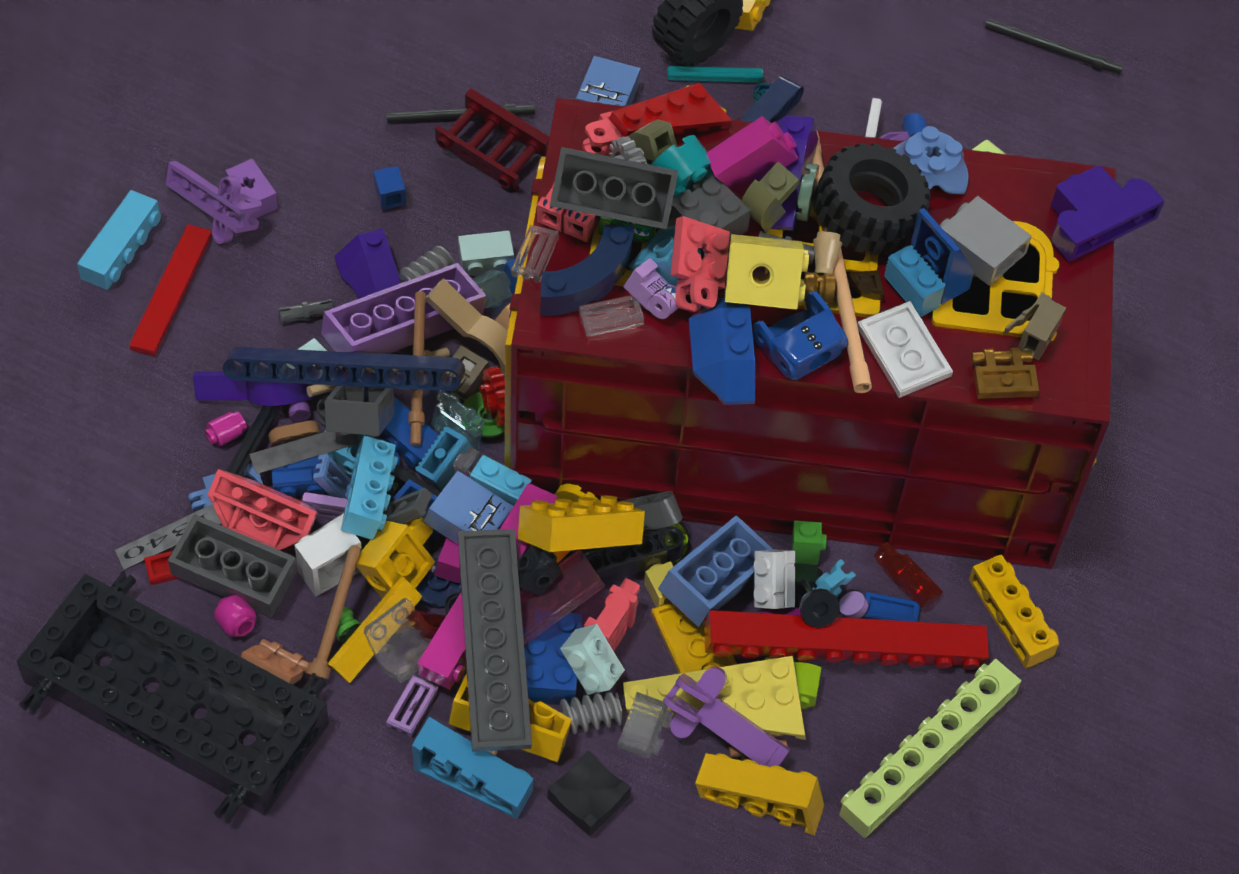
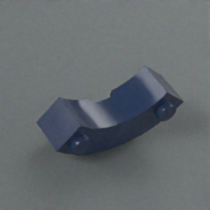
[540,224,634,316]

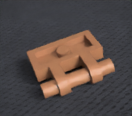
[241,639,309,685]

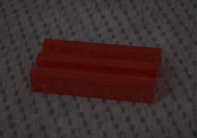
[407,610,446,639]

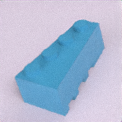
[412,717,534,819]

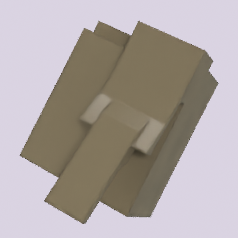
[1003,292,1066,360]
[446,346,490,404]

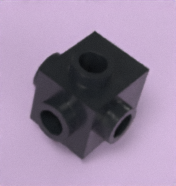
[517,545,561,596]

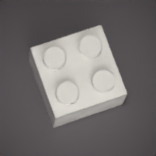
[295,518,362,597]

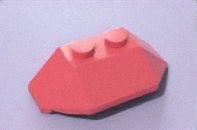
[208,469,318,551]

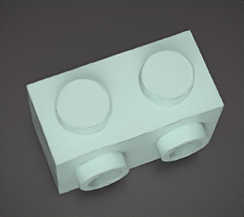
[458,231,514,276]
[560,624,625,695]

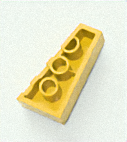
[448,673,572,762]
[695,753,824,836]

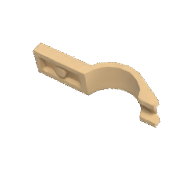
[426,279,508,376]

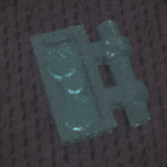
[430,391,485,454]

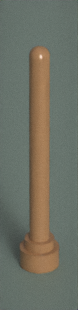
[306,545,360,680]

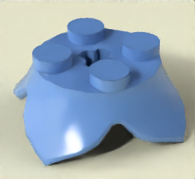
[894,126,969,194]

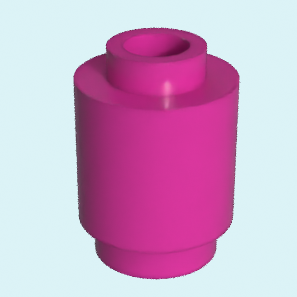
[204,411,247,447]

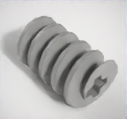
[399,246,455,283]
[560,691,622,734]

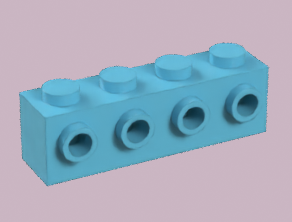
[341,435,398,540]

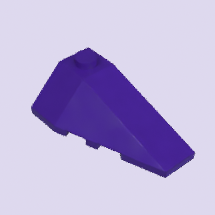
[771,116,818,231]
[334,228,401,299]

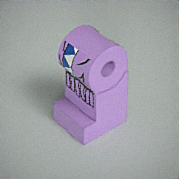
[623,258,678,319]

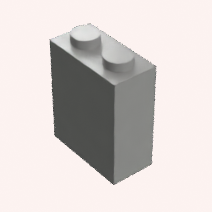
[940,196,1031,286]

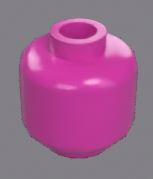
[214,595,257,637]

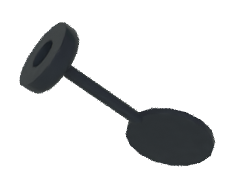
[794,563,840,628]

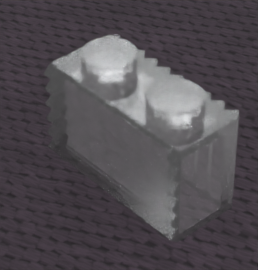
[617,692,674,760]

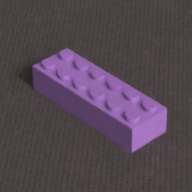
[321,263,486,354]

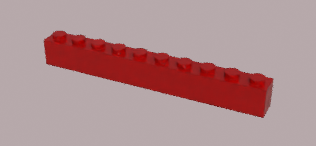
[704,610,989,670]

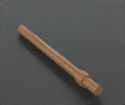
[408,292,426,446]

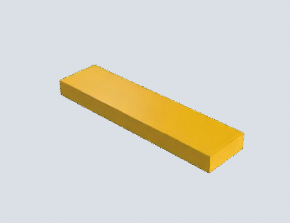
[328,577,423,683]

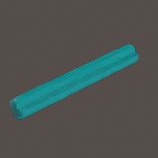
[667,66,763,83]

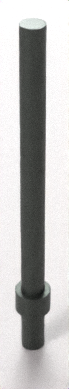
[985,19,1124,75]
[387,103,535,123]

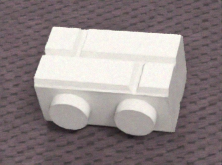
[754,549,795,609]

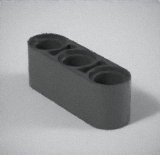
[619,491,683,532]

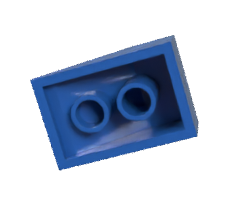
[911,208,974,304]

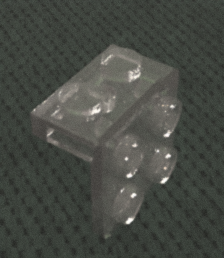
[364,598,433,684]

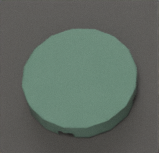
[796,163,819,222]

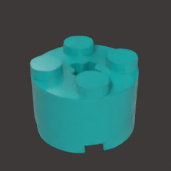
[652,135,714,198]

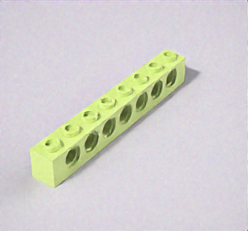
[839,659,1021,839]

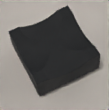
[547,750,631,836]

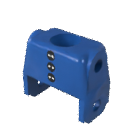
[752,291,848,380]

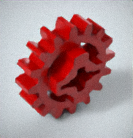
[480,366,505,426]

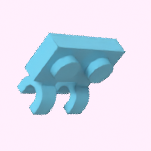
[799,559,856,609]

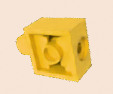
[356,517,435,599]

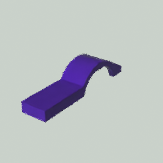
[193,371,316,406]

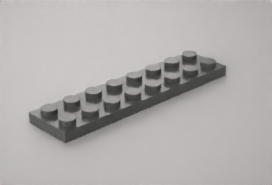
[457,529,532,752]

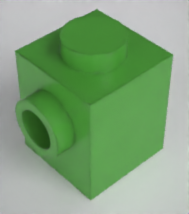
[790,521,826,565]

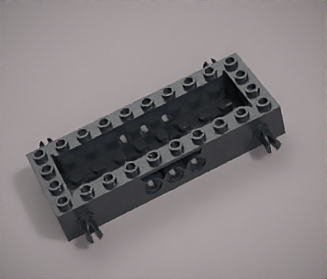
[16,571,329,824]

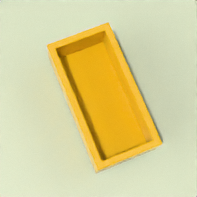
[518,495,645,552]

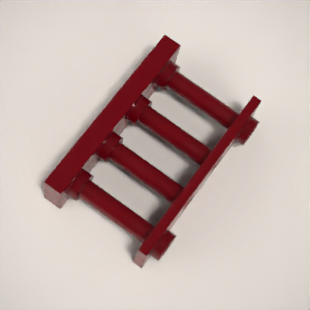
[435,88,549,192]

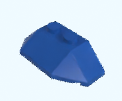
[689,298,755,405]

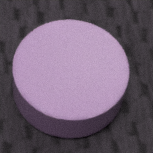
[839,591,868,619]

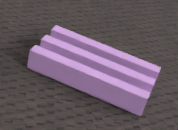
[302,492,347,519]
[386,676,438,738]

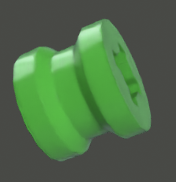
[327,607,361,642]

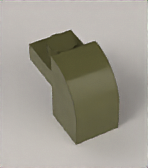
[629,120,678,165]
[742,162,801,233]

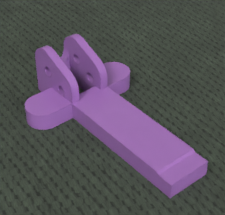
[165,161,262,244]
[663,667,791,767]

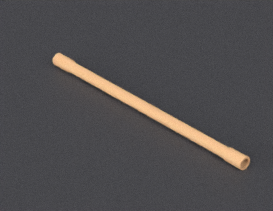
[812,131,872,393]

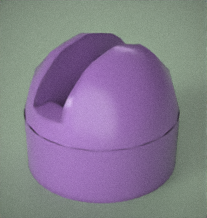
[288,401,311,422]

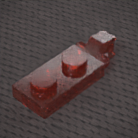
[874,542,943,608]

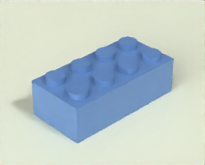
[658,515,773,627]

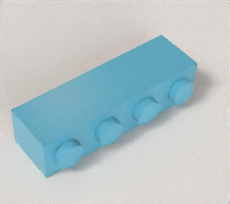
[77,190,161,290]

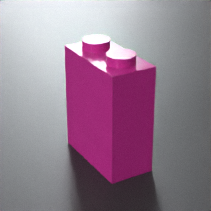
[706,116,798,196]

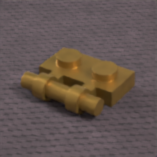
[971,348,1039,399]

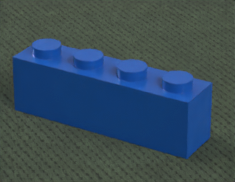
[365,387,439,468]

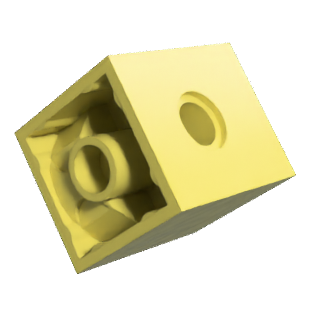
[725,234,809,309]

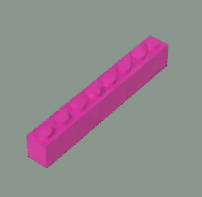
[417,483,558,690]

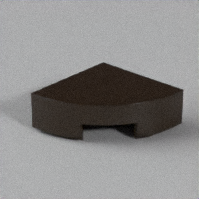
[849,270,884,300]

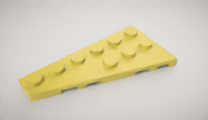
[623,656,806,740]

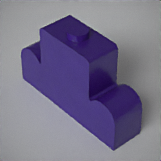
[1051,166,1165,262]

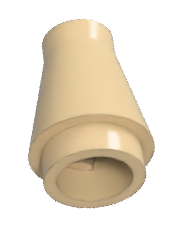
[813,231,842,276]

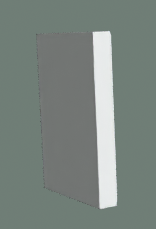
[857,301,953,398]

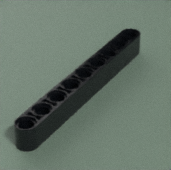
[445,526,684,616]

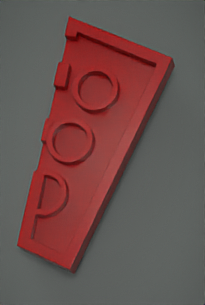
[609,83,732,137]

